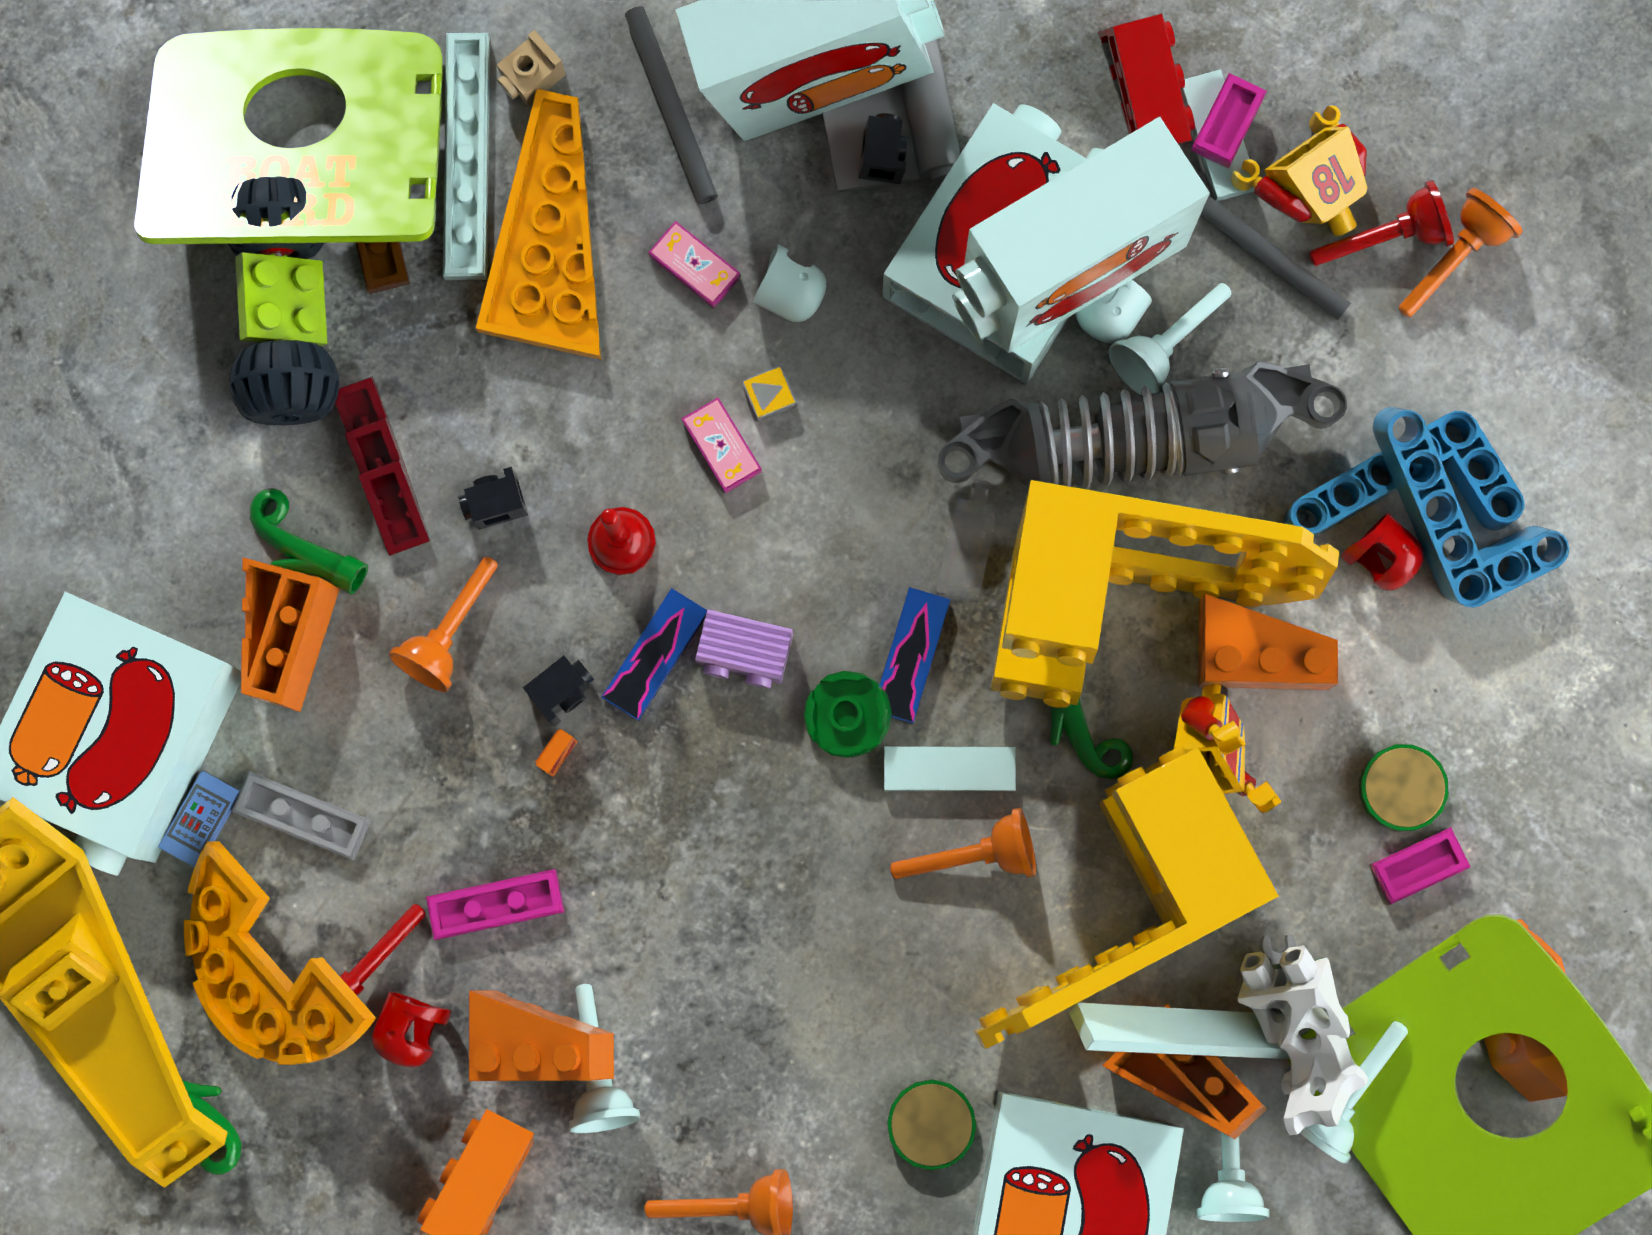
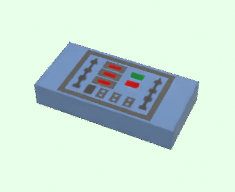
[158,770,240,867]

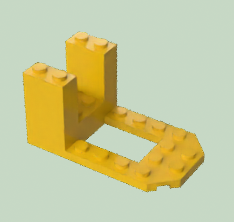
[991,480,1339,708]
[973,745,1279,1049]

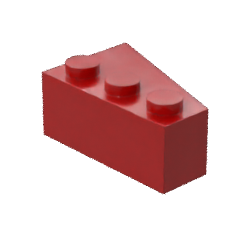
[1098,13,1195,144]

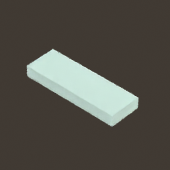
[1180,69,1255,201]
[884,746,1016,792]

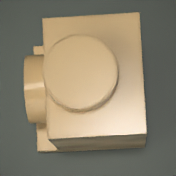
[497,30,566,106]

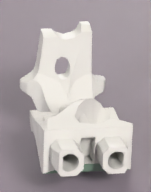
[1238,945,1368,1136]

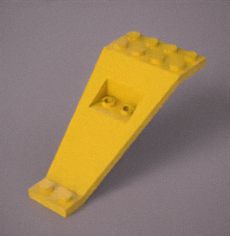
[0,797,227,1188]

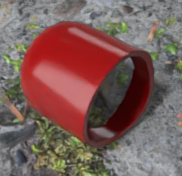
[1340,513,1425,591]
[372,992,453,1068]

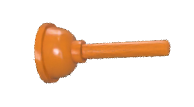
[1399,187,1523,318]
[388,556,498,692]
[890,808,1037,879]
[644,1169,793,1235]

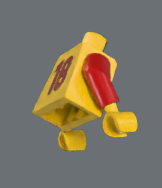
[1231,105,1368,236]
[1174,684,1281,813]

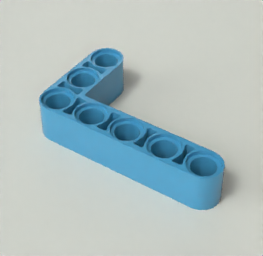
[1372,407,1570,608]
[1284,411,1525,539]

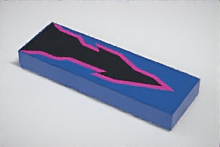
[880,587,951,725]
[601,588,707,721]

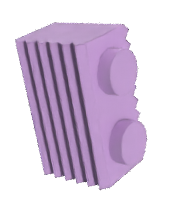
[695,610,794,689]

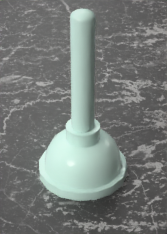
[1108,283,1231,395]
[569,984,640,1133]
[1300,1021,1408,1163]
[1196,1073,1270,1222]

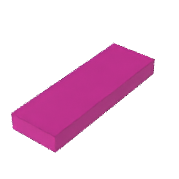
[426,869,565,940]

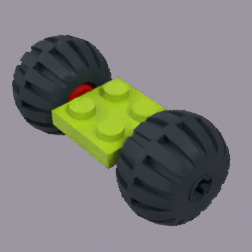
[228,176,340,426]

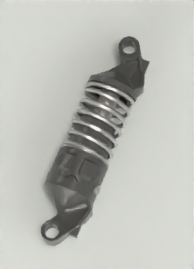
[938,361,1347,490]

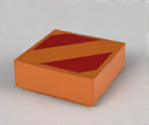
[535,729,578,777]

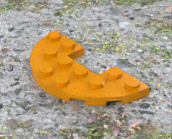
[184,841,376,1065]

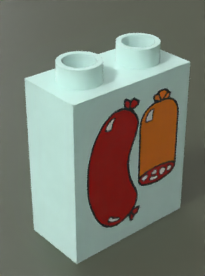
[675,0,945,142]
[883,103,1103,385]
[952,117,1210,353]
[0,592,241,876]
[972,1091,1184,1235]

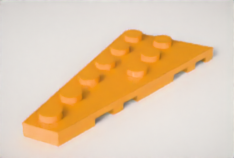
[476,89,602,360]

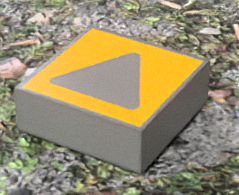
[742,365,797,422]

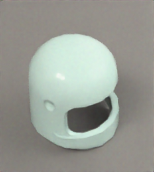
[753,243,827,322]
[1075,280,1152,344]

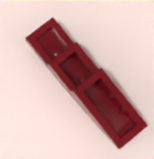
[335,376,430,556]

